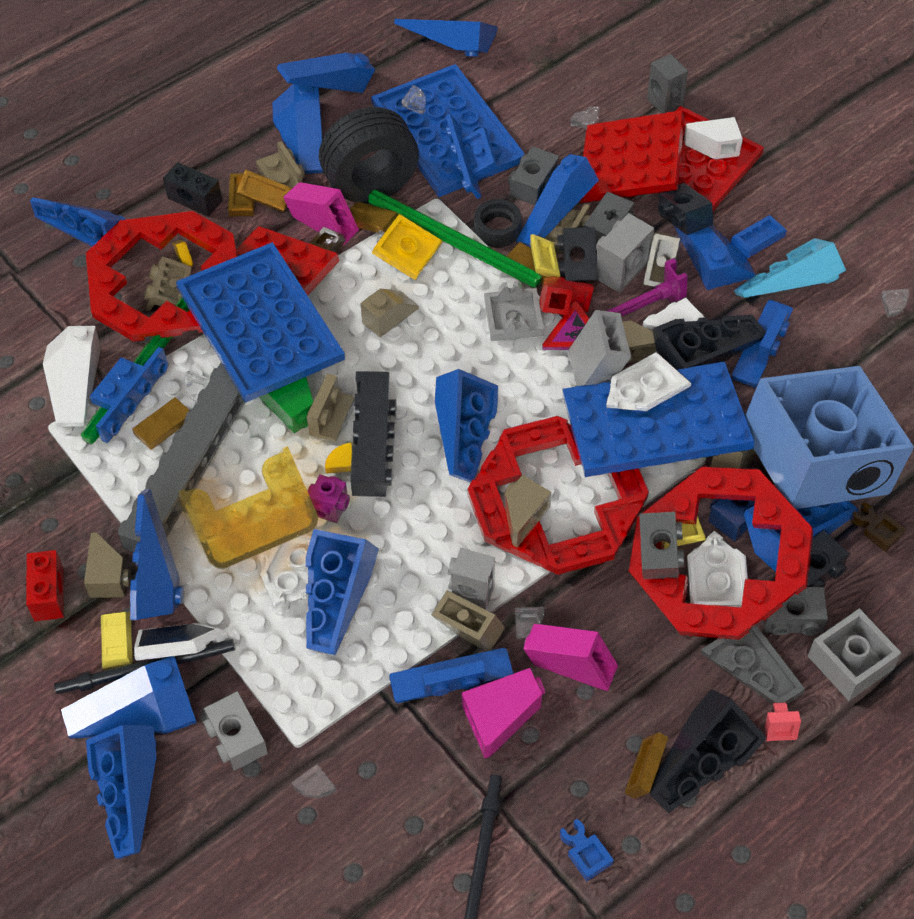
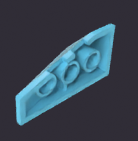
[734,238,846,298]

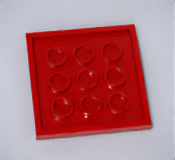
[676,106,764,211]
[579,110,685,203]
[236,226,340,296]

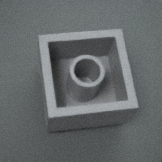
[596,213,654,293]
[808,608,901,701]

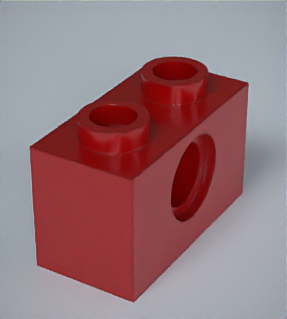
[26,550,64,622]

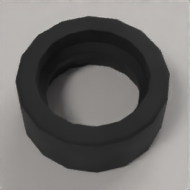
[474,199,522,248]

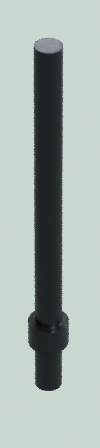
[54,639,236,695]
[464,774,503,919]

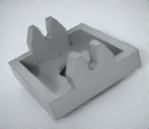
[484,281,544,341]

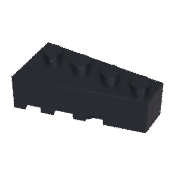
[350,371,397,497]

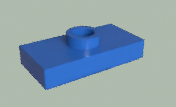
[731,215,787,258]

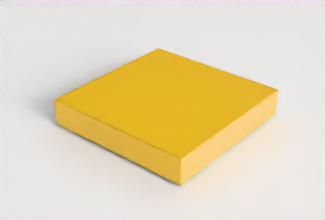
[372,214,442,280]

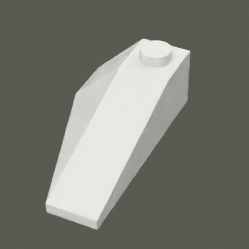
[43,326,101,427]

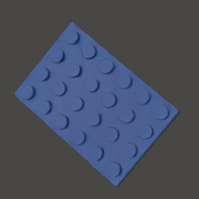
[371,64,525,197]
[176,242,345,403]
[562,362,754,477]

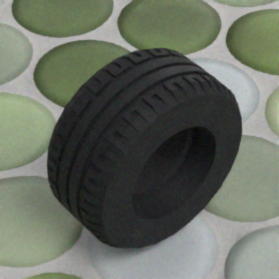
[318,107,419,203]

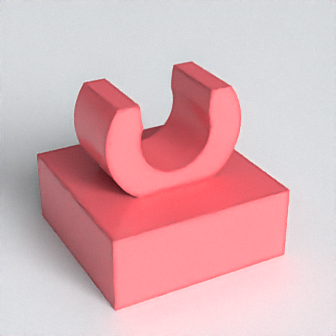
[764,702,801,741]

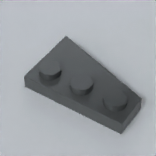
[701,625,805,704]

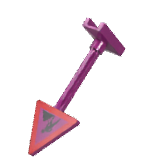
[542,258,688,350]

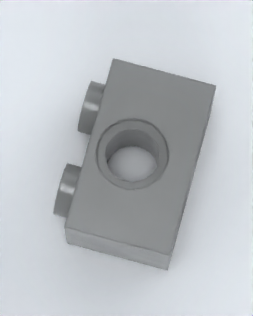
[448,548,495,610]
[203,691,268,771]

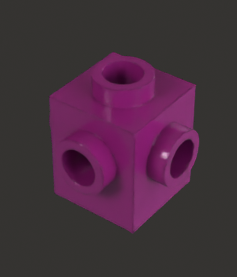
[306,474,350,523]

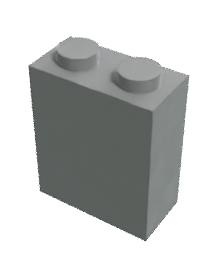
[568,310,631,386]

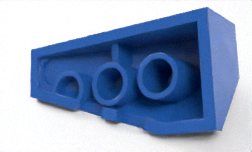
[277,53,375,93]
[272,84,324,174]
[517,154,599,247]
[674,225,755,290]
[435,369,498,483]
[744,501,859,572]

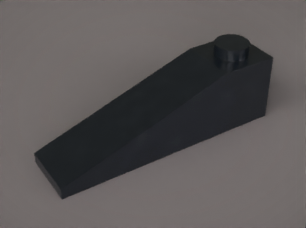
[653,315,766,370]
[648,689,767,813]

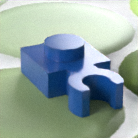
[560,819,614,882]

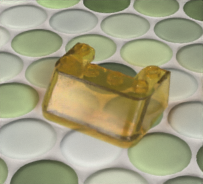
[177,446,318,569]

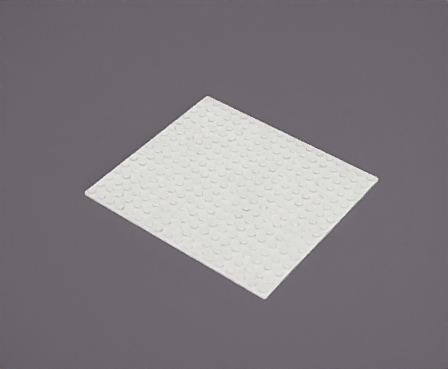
[48,199,706,748]

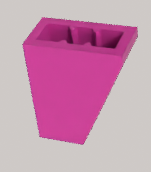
[283,182,359,245]
[523,624,618,691]
[462,668,545,759]

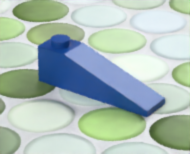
[394,19,498,57]
[30,197,126,247]
[130,489,184,620]
[305,529,379,656]
[61,656,197,739]
[86,725,157,859]

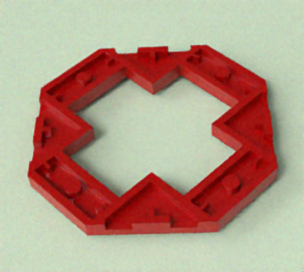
[86,211,237,342]
[467,416,649,575]
[629,467,813,640]

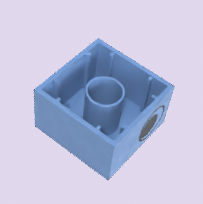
[745,366,914,509]

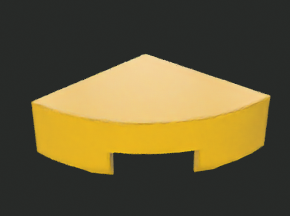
[172,240,193,267]
[325,443,352,474]

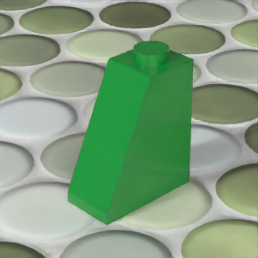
[259,377,313,434]

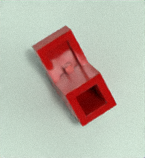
[539,277,594,315]

